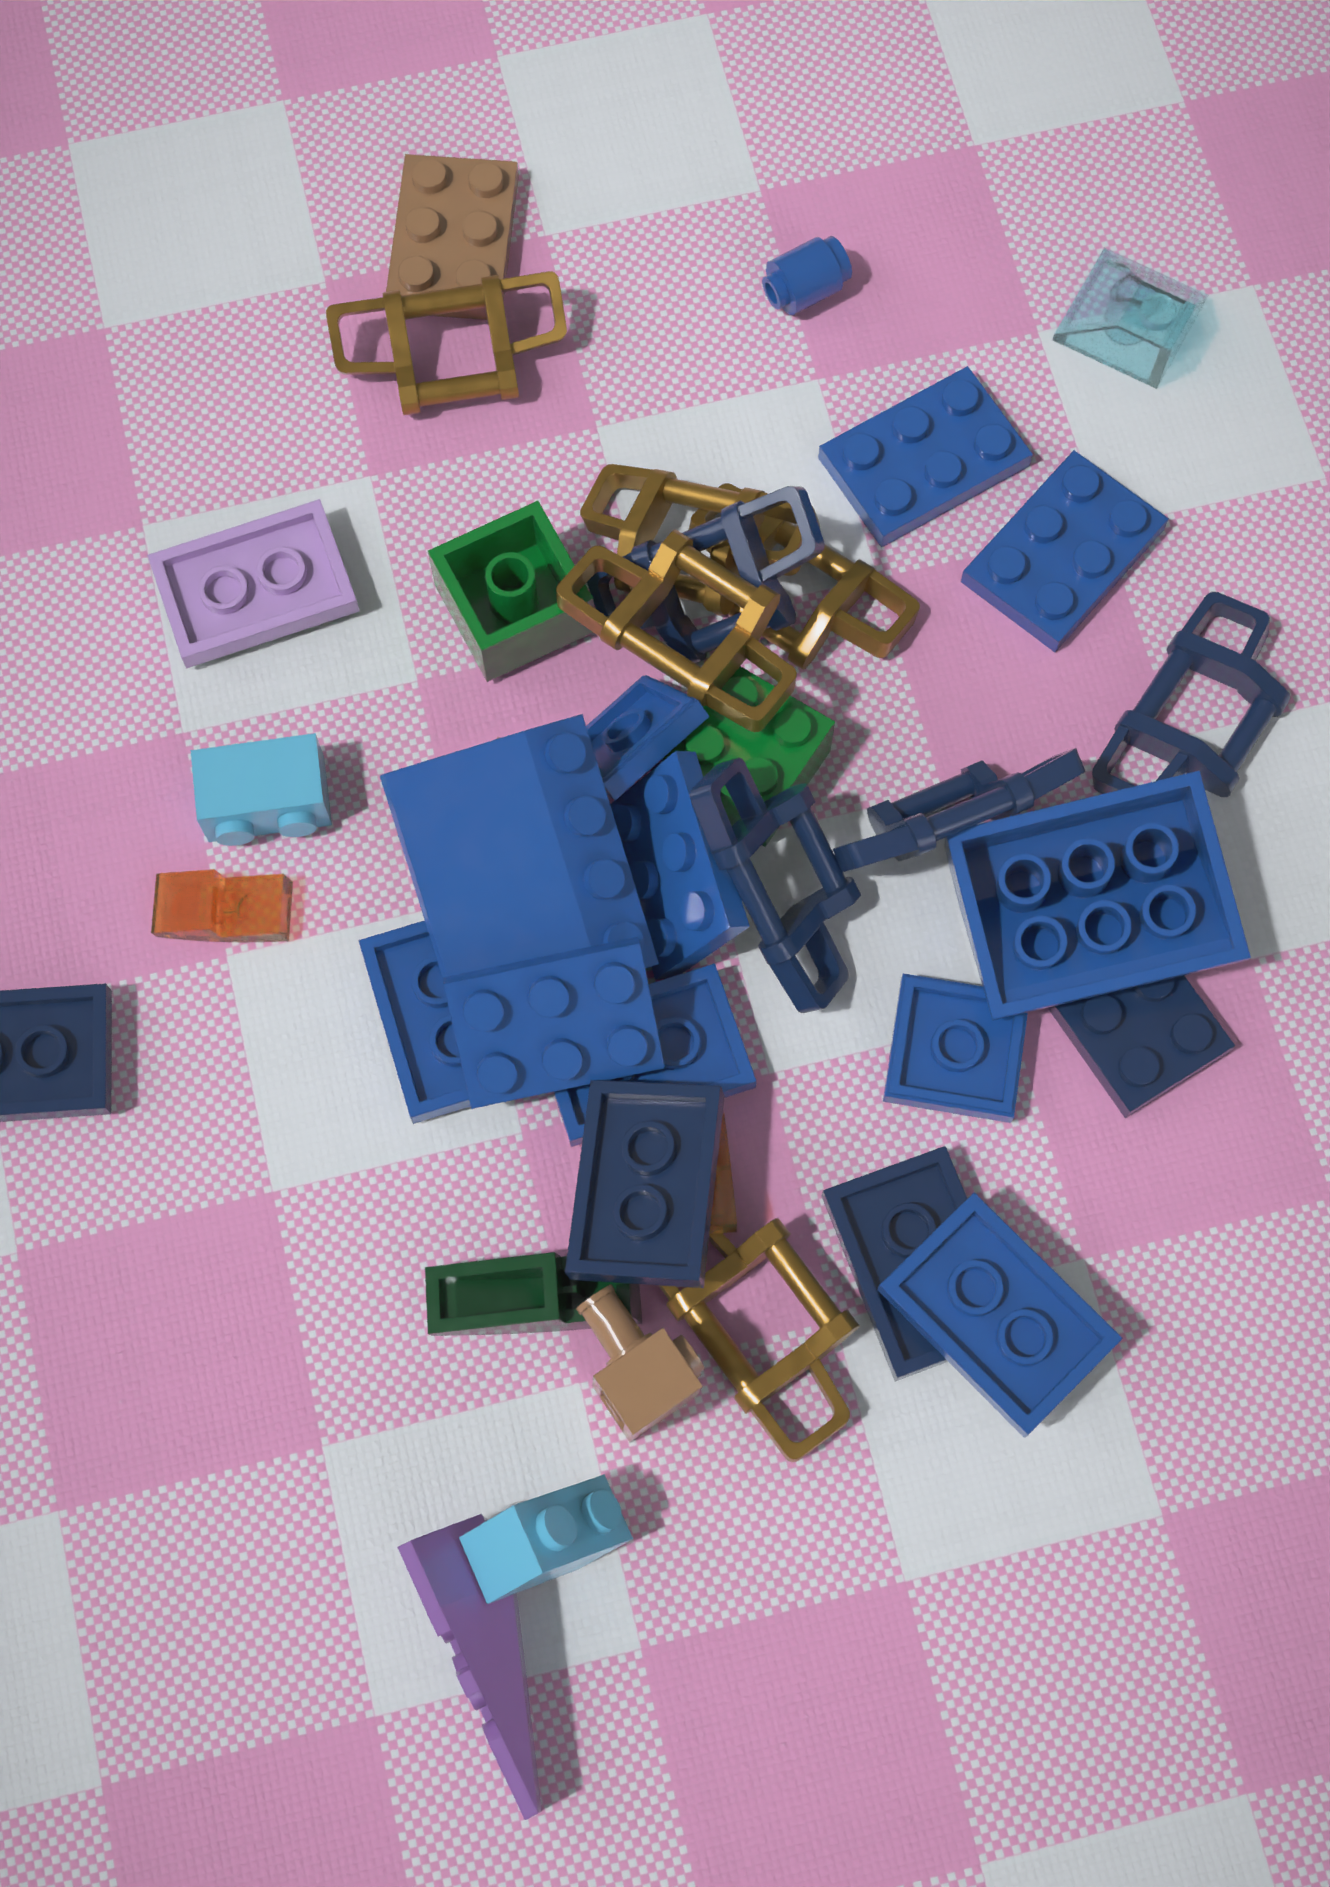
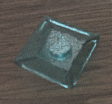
[1053,247,1208,389]

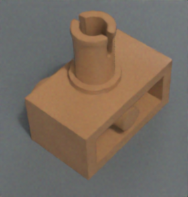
[576,1284,705,1443]

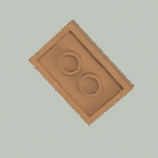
[386,154,519,320]

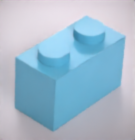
[190,733,332,846]
[459,1474,633,1604]

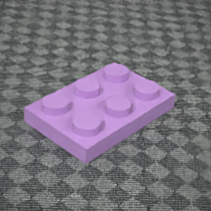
[147,499,360,669]

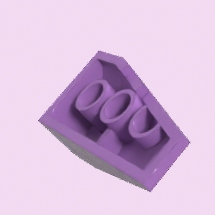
[397,1514,542,1820]

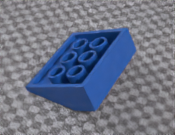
[380,714,659,977]
[944,770,1251,1021]

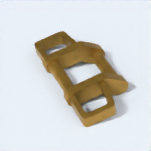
[326,271,567,416]
[580,464,820,615]
[688,483,920,670]
[557,529,797,732]
[658,1218,860,1462]

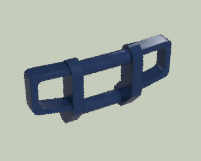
[587,486,825,663]
[1092,592,1291,797]
[833,748,1086,872]
[690,757,861,1013]

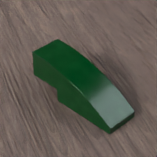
[425,1252,642,1336]

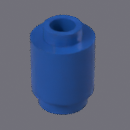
[762,236,852,315]

